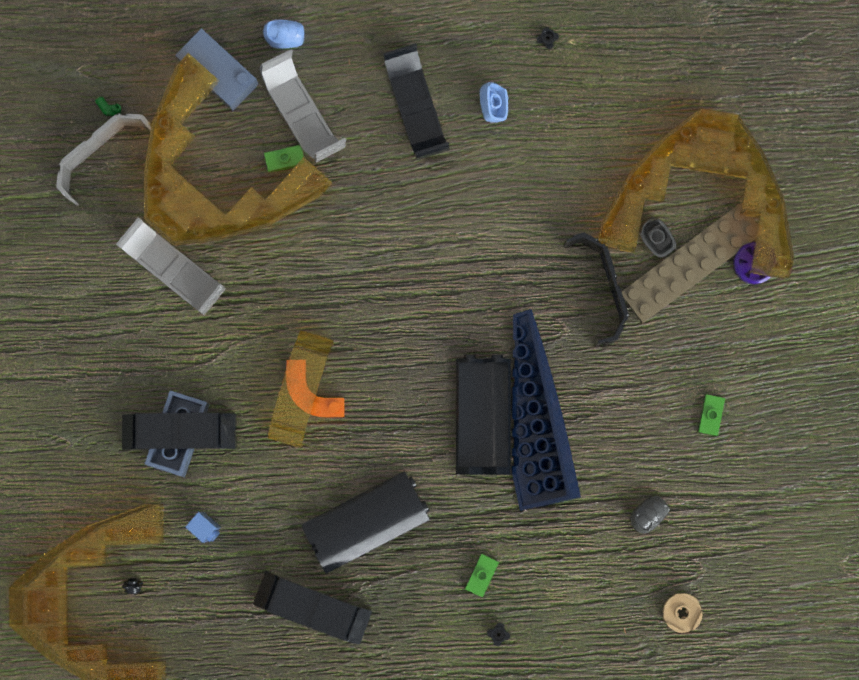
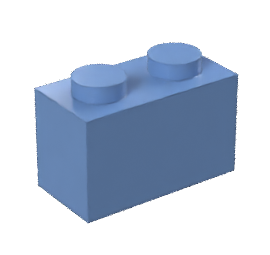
[186,512,221,543]

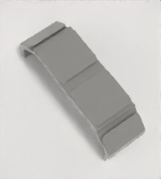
[259,49,346,163]
[56,113,159,206]
[116,217,226,315]

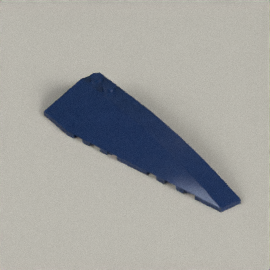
[512,309,581,511]

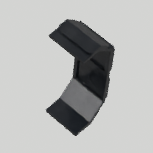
[383,43,450,160]
[564,232,629,347]
[122,413,237,450]
[253,570,372,645]

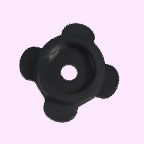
[537,27,559,49]
[122,578,143,594]
[487,623,510,646]

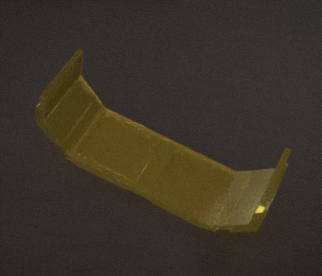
[268,330,334,448]

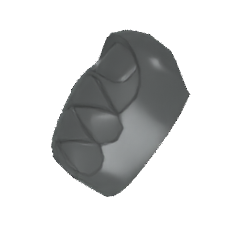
[639,217,677,257]
[630,495,670,534]

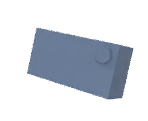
[175,28,259,111]
[145,391,209,478]

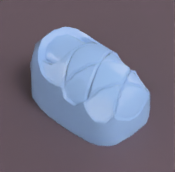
[263,20,304,48]
[480,82,508,123]

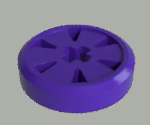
[733,242,777,285]

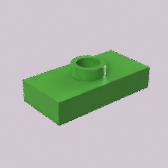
[264,145,306,173]
[698,394,725,436]
[465,554,499,598]

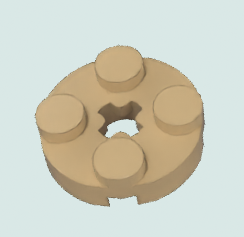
[663,593,703,633]

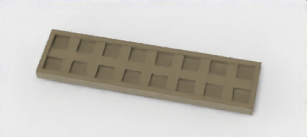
[622,203,764,324]

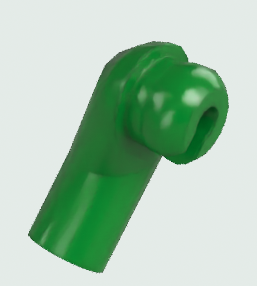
[95,96,122,117]

